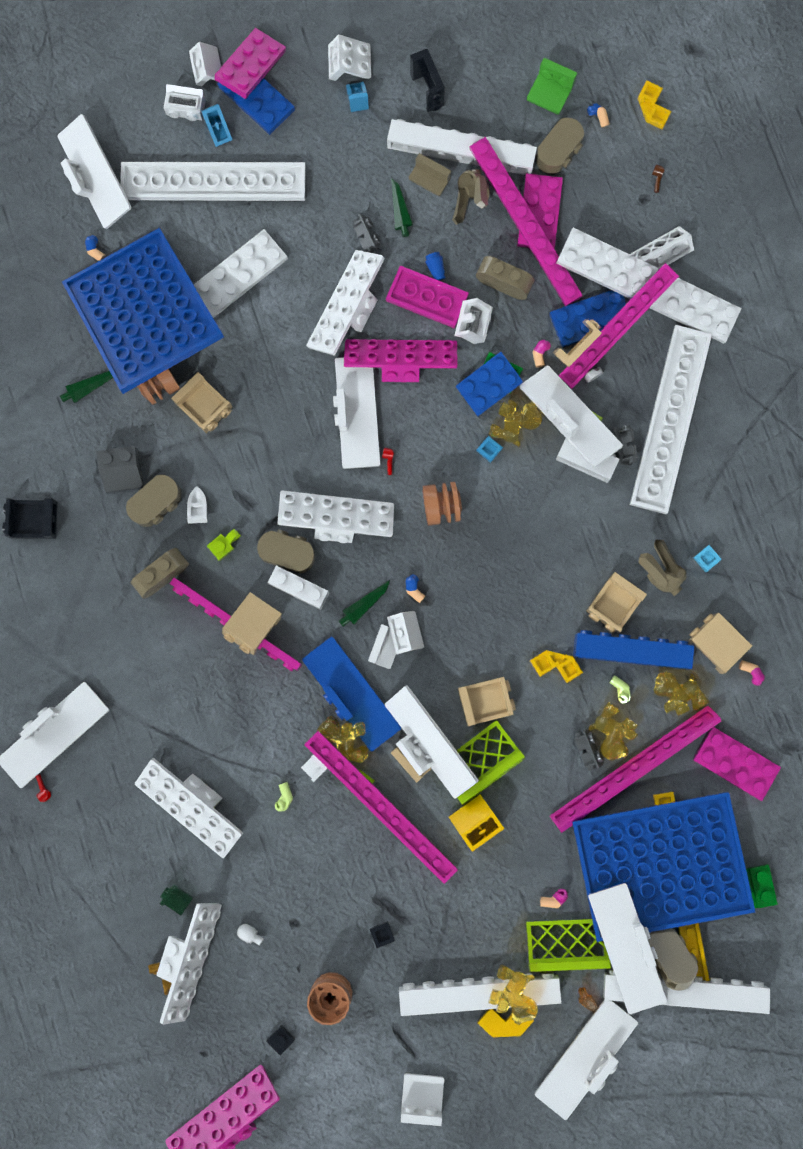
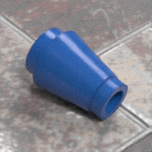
[425,252,446,281]

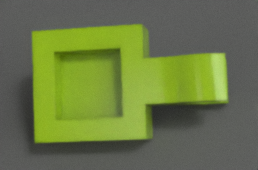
[207,529,241,561]

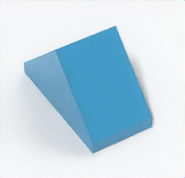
[346,82,369,112]
[201,104,232,147]

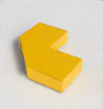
[638,81,672,129]
[530,650,583,683]
[477,1007,534,1037]

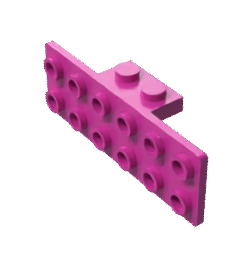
[344,339,458,382]
[165,1065,280,1149]

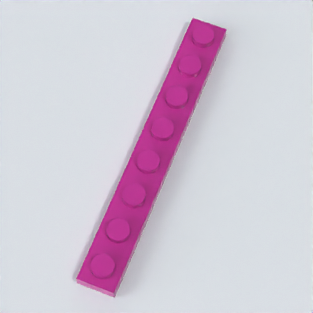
[558,263,679,389]
[170,578,302,671]

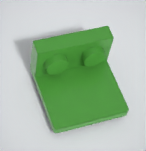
[527,58,577,115]

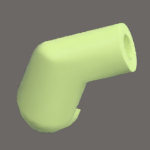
[609,675,631,704]
[275,782,293,812]

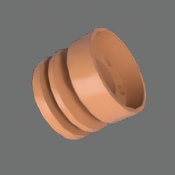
[137,369,180,405]
[422,481,462,526]
[307,972,352,1025]

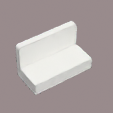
[189,42,221,86]
[387,611,424,654]
[368,624,396,669]

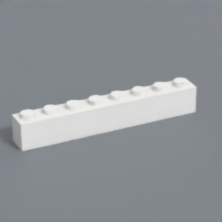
[387,119,537,175]
[603,969,770,1014]
[399,972,561,1016]

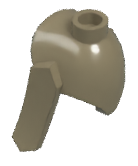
[452,169,490,225]
[639,540,687,596]

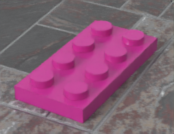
[215,28,286,99]
[517,173,563,249]
[386,266,469,329]
[692,727,781,801]

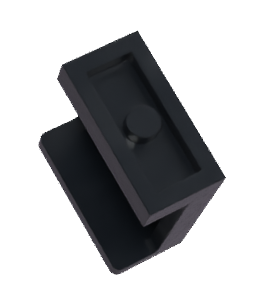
[410,48,445,112]
[2,498,58,539]

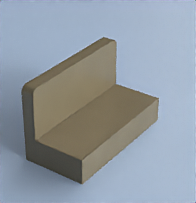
[409,153,451,196]

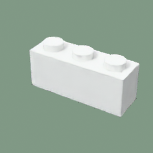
[556,438,619,483]
[268,566,329,610]

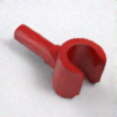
[382,448,394,475]
[36,774,51,802]

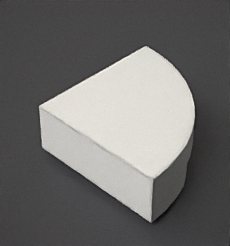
[585,367,604,383]

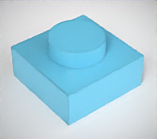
[693,545,722,572]

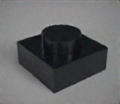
[370,921,395,948]
[266,1025,295,1056]

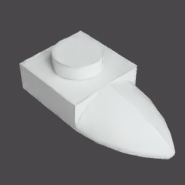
[187,487,207,523]

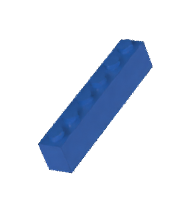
[573,630,694,670]

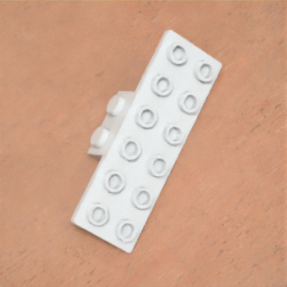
[58,114,132,229]
[306,250,385,355]
[333,357,380,469]
[520,366,623,468]
[277,491,394,543]
[0,682,109,788]
[385,685,479,798]
[135,758,243,858]
[588,883,667,1014]
[156,903,222,1025]
[535,1000,638,1120]

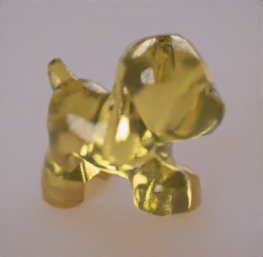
[489,399,542,446]
[654,672,710,716]
[589,702,639,760]
[317,716,368,763]
[488,965,538,1025]

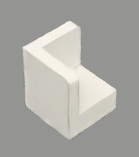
[301,754,328,782]

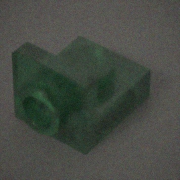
[160,885,193,916]

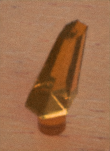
[578,987,599,1013]

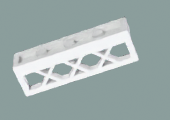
[630,226,694,268]

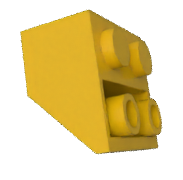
[449,794,504,852]

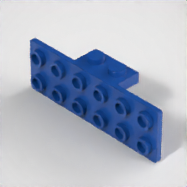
[302,637,401,751]

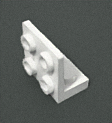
[328,34,371,81]
[401,1073,444,1126]

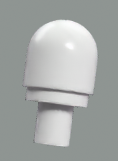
[237,924,264,946]

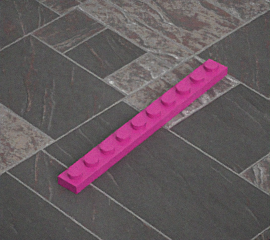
[469,137,582,306]
[550,706,721,833]
[304,730,458,884]

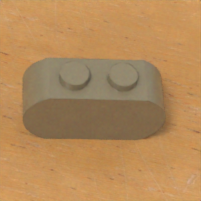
[536,118,584,174]
[476,256,535,300]
[126,475,181,527]
[257,530,315,574]
[131,548,189,599]
[648,928,698,991]

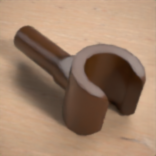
[652,164,665,193]

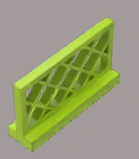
[456,720,525,805]
[526,919,611,972]

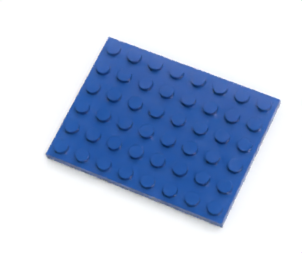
[62,228,224,394]
[572,792,755,942]

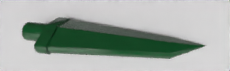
[391,178,413,237]
[60,371,113,403]
[338,580,390,627]

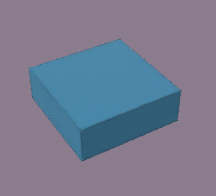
[476,436,503,463]

